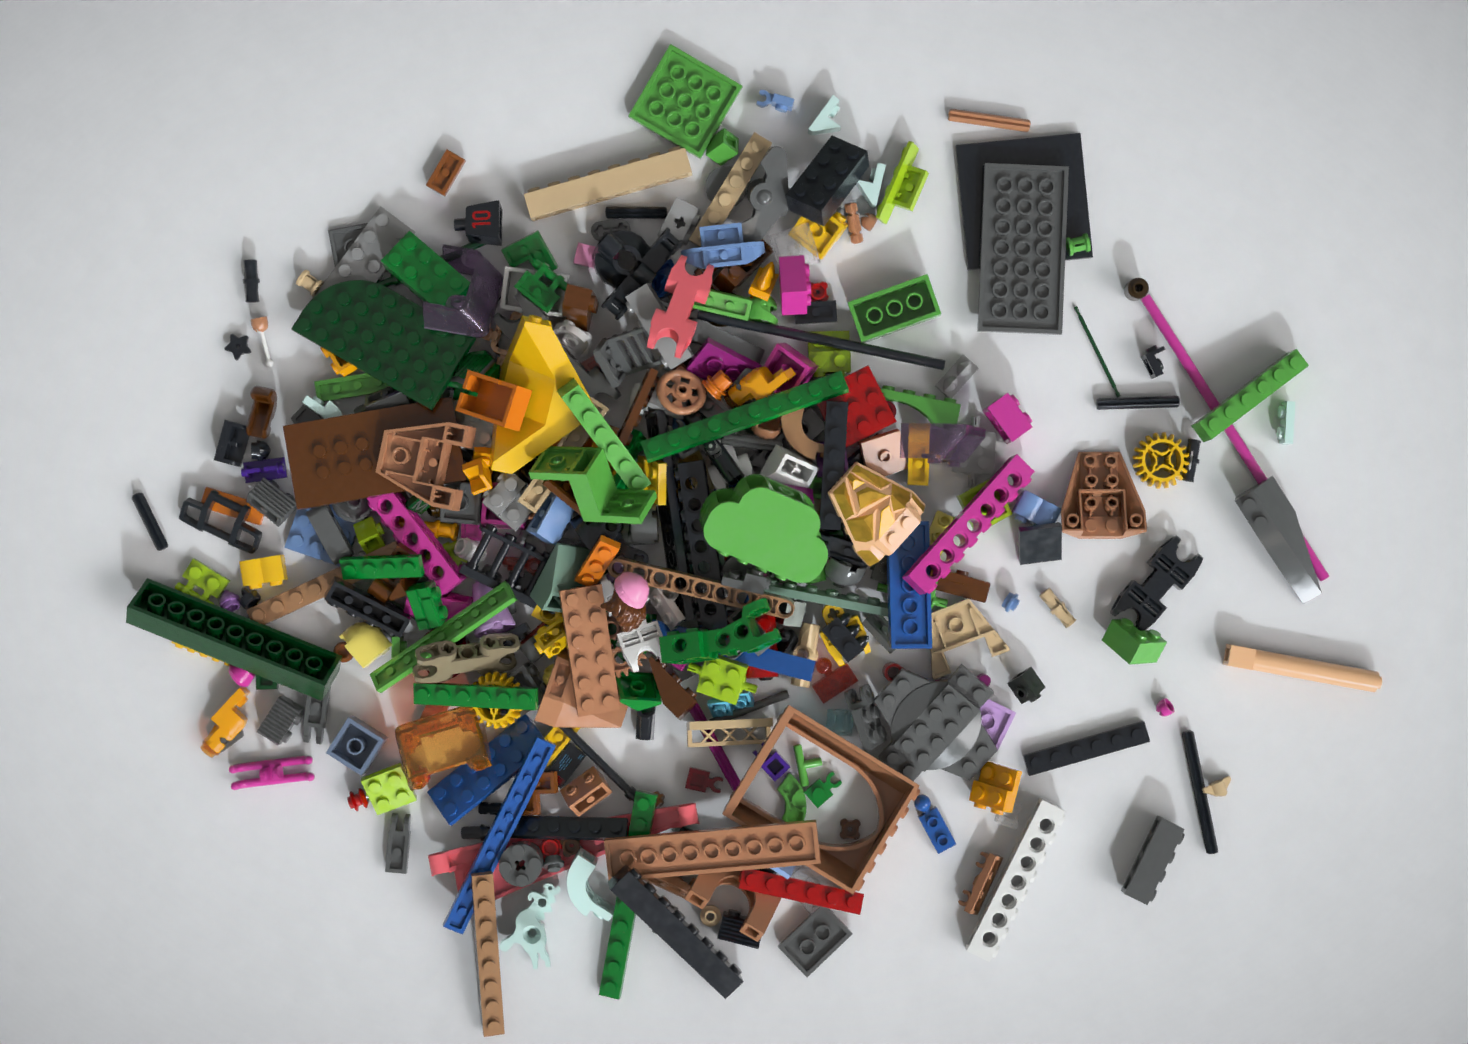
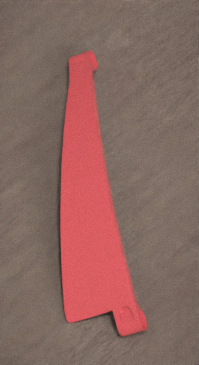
[428,803,700,900]

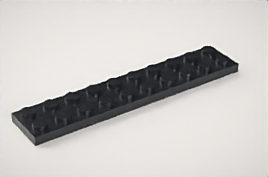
[645,410,696,621]

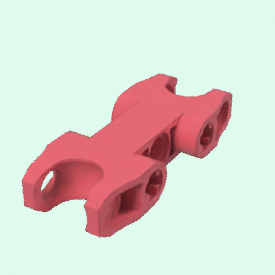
[647,255,714,359]

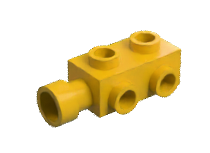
[534,614,567,659]

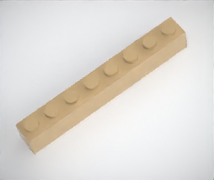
[524,146,692,221]

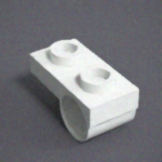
[649,588,685,631]

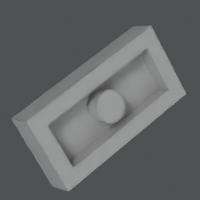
[935,354,979,399]

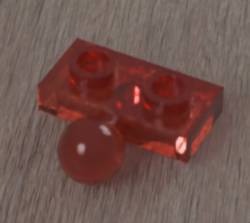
[812,657,858,704]

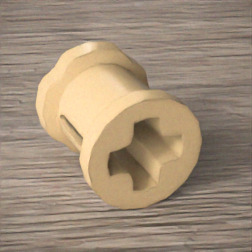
[296,270,324,297]

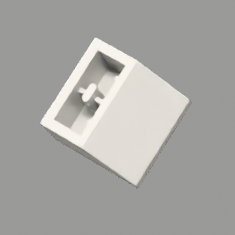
[760,445,819,488]

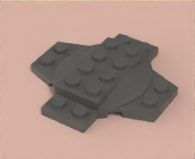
[874,664,998,781]

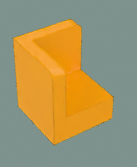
[462,457,492,495]

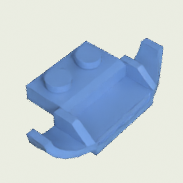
[681,223,765,269]

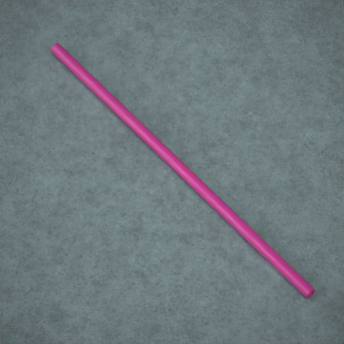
[1140,294,1329,581]

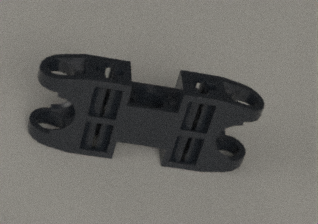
[1110,535,1203,631]

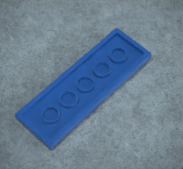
[887,521,932,649]
[427,714,544,826]

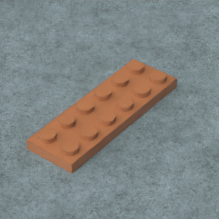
[559,584,620,717]

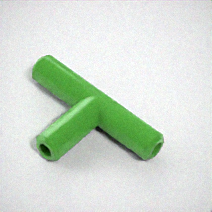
[793,744,822,787]

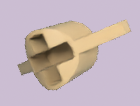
[1202,776,1231,797]

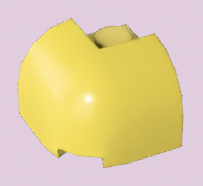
[339,622,392,668]

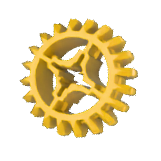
[1132,432,1190,489]
[469,671,522,729]

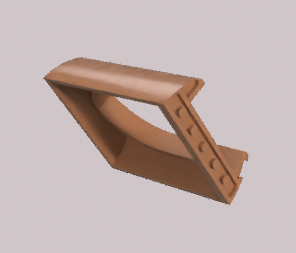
[722,705,920,894]

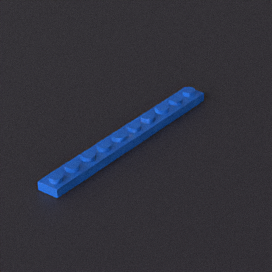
[443,735,556,935]

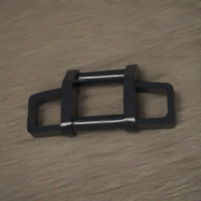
[179,489,262,554]

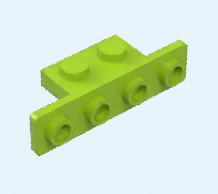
[876,141,929,224]

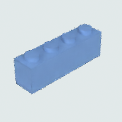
[526,492,574,545]

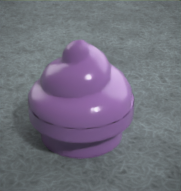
[219,590,240,612]

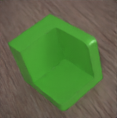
[706,128,739,166]

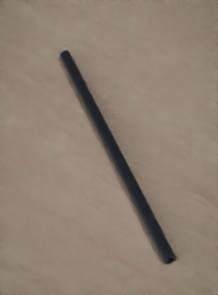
[697,310,945,370]

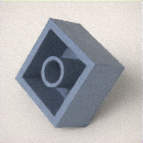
[326,715,389,776]

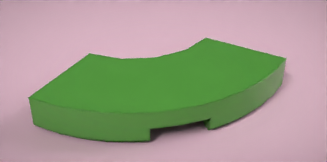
[777,772,807,822]

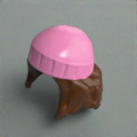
[600,572,649,632]

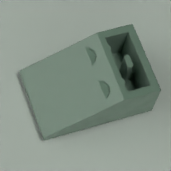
[530,543,590,613]

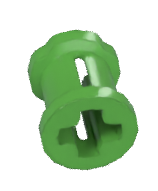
[1066,233,1091,256]

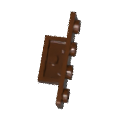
[930,567,990,603]

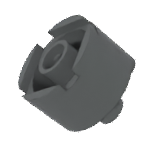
[627,503,659,545]
[499,841,544,887]

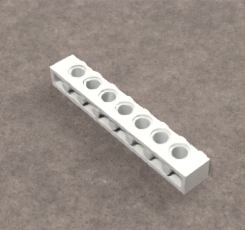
[964,797,1065,962]

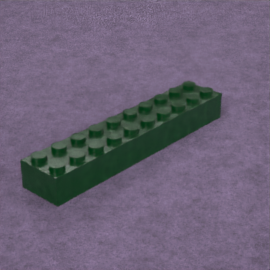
[126,578,342,701]

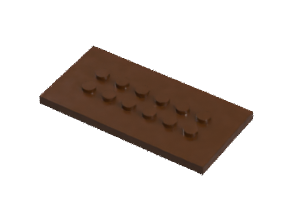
[283,397,467,510]

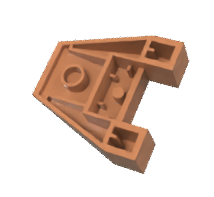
[376,422,477,511]

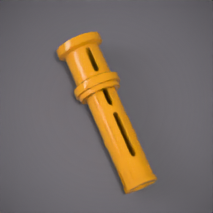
[399,517,459,541]

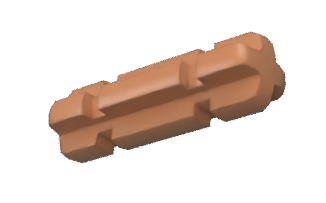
[845,202,863,244]

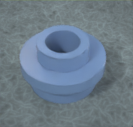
[1002,592,1020,612]

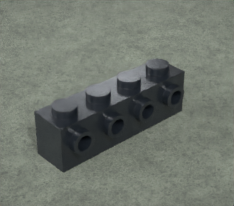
[324,576,411,638]

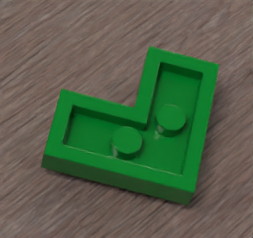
[501,230,559,271]

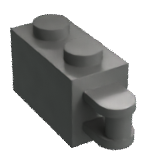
[354,386,414,413]

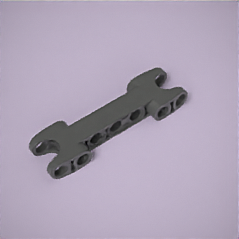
[493,292,622,400]

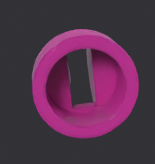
[1156,698,1175,717]

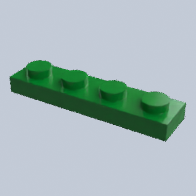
[339,554,425,580]

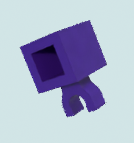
[752,741,790,781]

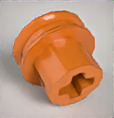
[702,370,733,401]

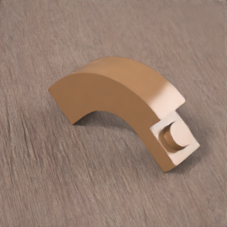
[781,408,824,461]

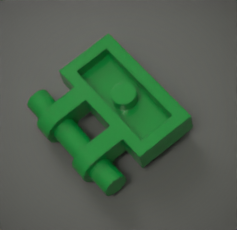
[514,259,568,314]

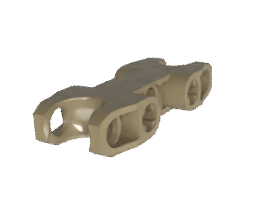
[412,633,520,683]

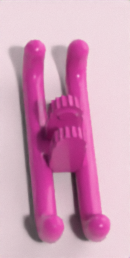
[229,756,315,790]

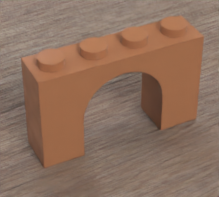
[684,871,781,942]

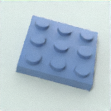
[284,504,358,566]

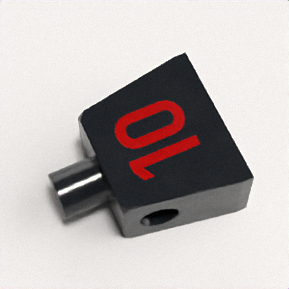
[454,200,503,246]

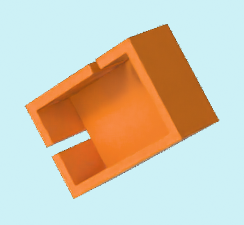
[455,370,532,431]

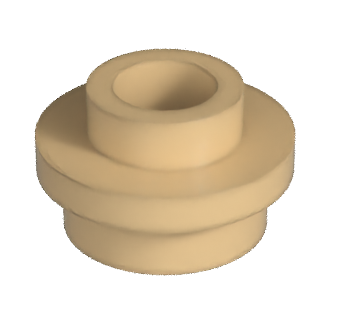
[700,905,721,927]

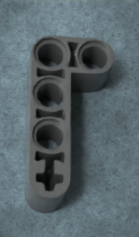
[689,317,765,364]

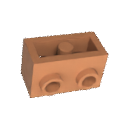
[560,766,613,817]

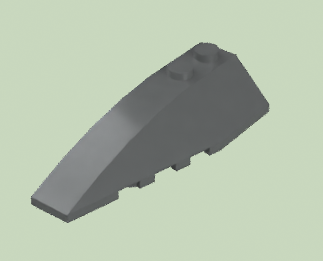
[1235,476,1322,603]

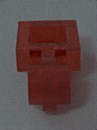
[502,556,541,575]

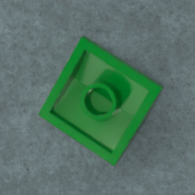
[615,672,662,711]

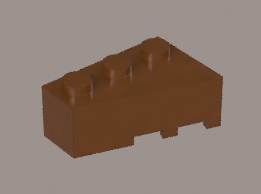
[562,284,599,332]

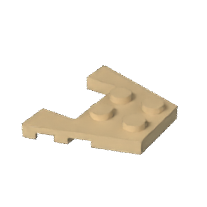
[931,599,1010,679]

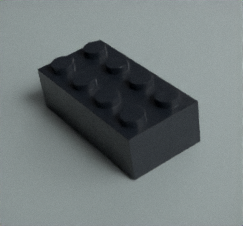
[786,135,869,226]

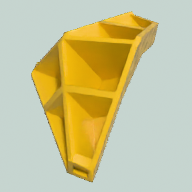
[489,315,594,474]

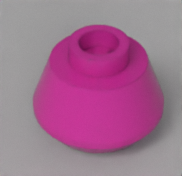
[228,664,255,687]

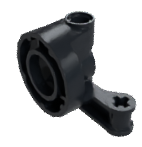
[593,228,684,320]
[570,514,649,569]

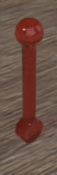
[520,622,547,646]

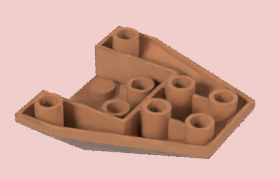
[1060,452,1147,539]
[534,647,628,728]

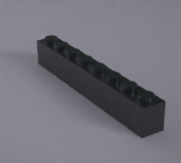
[608,865,744,999]

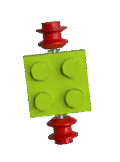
[347,763,431,815]

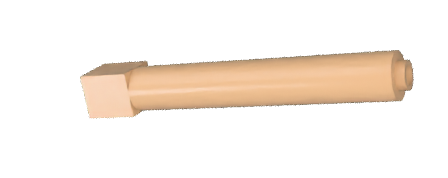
[1223,644,1382,692]

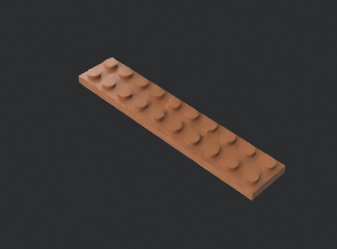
[604,820,821,880]

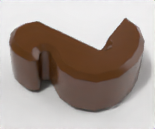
[246,386,277,439]

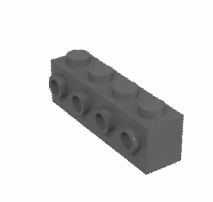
[1121,815,1185,905]

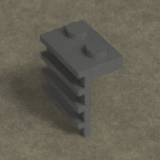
[593,327,662,388]

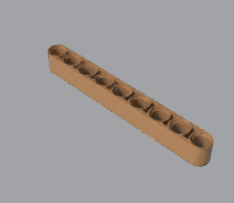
[608,557,795,618]

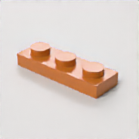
[575,535,621,586]

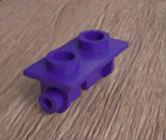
[241,457,287,483]

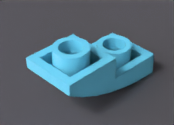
[707,690,754,718]

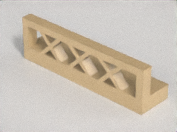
[686,718,773,747]

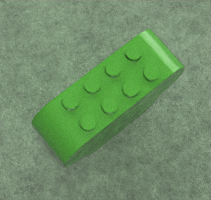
[699,474,828,583]

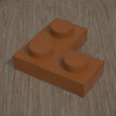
[516,771,558,815]

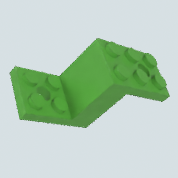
[529,446,657,524]

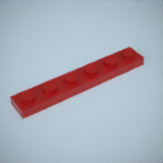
[737,869,864,915]

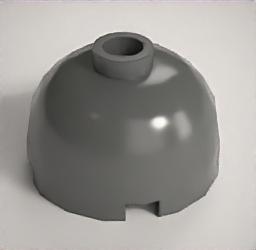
[824,556,868,588]

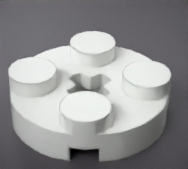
[553,320,593,357]

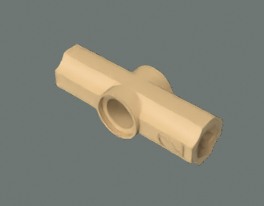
[791,622,820,688]

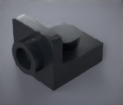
[1141,345,1166,379]
[503,622,530,651]

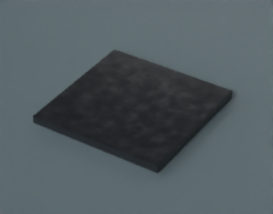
[955,133,1093,270]

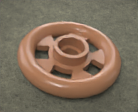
[656,369,706,415]

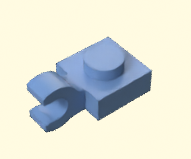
[756,90,794,113]

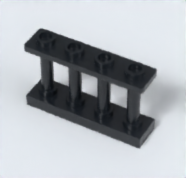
[457,523,551,609]

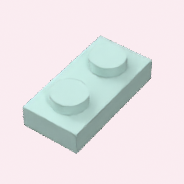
[1276,401,1295,445]

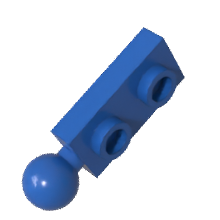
[914,794,956,854]

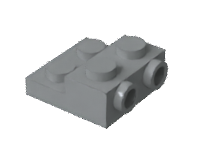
[482,472,533,532]

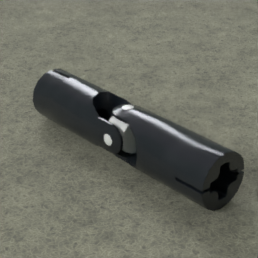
[683,411,745,486]

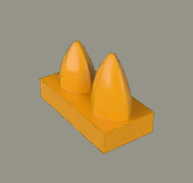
[748,262,779,301]

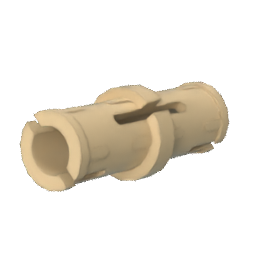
[1039,588,1076,628]

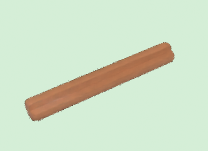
[948,109,1031,132]

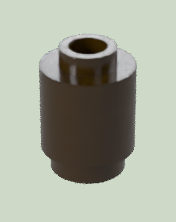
[1124,278,1149,301]

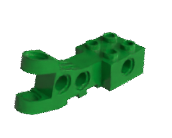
[659,598,782,665]

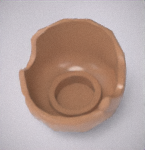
[751,417,782,439]

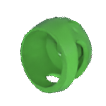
[747,295,778,325]

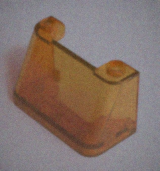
[395,707,492,791]

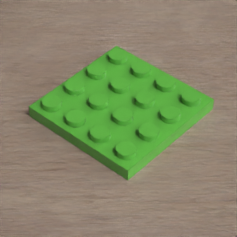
[628,44,743,159]

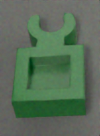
[804,771,842,808]

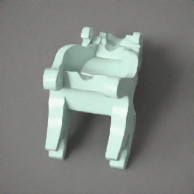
[500,883,560,970]

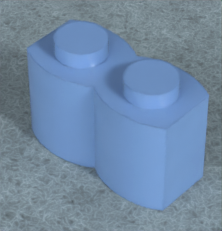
[1012,490,1061,525]

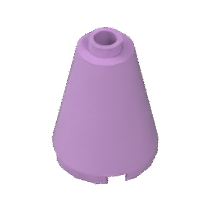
[472,581,515,638]

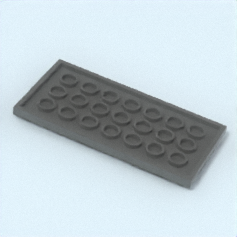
[977,163,1069,335]

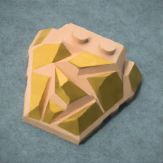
[828,462,926,566]

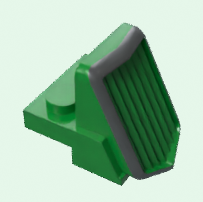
[448,350,500,400]

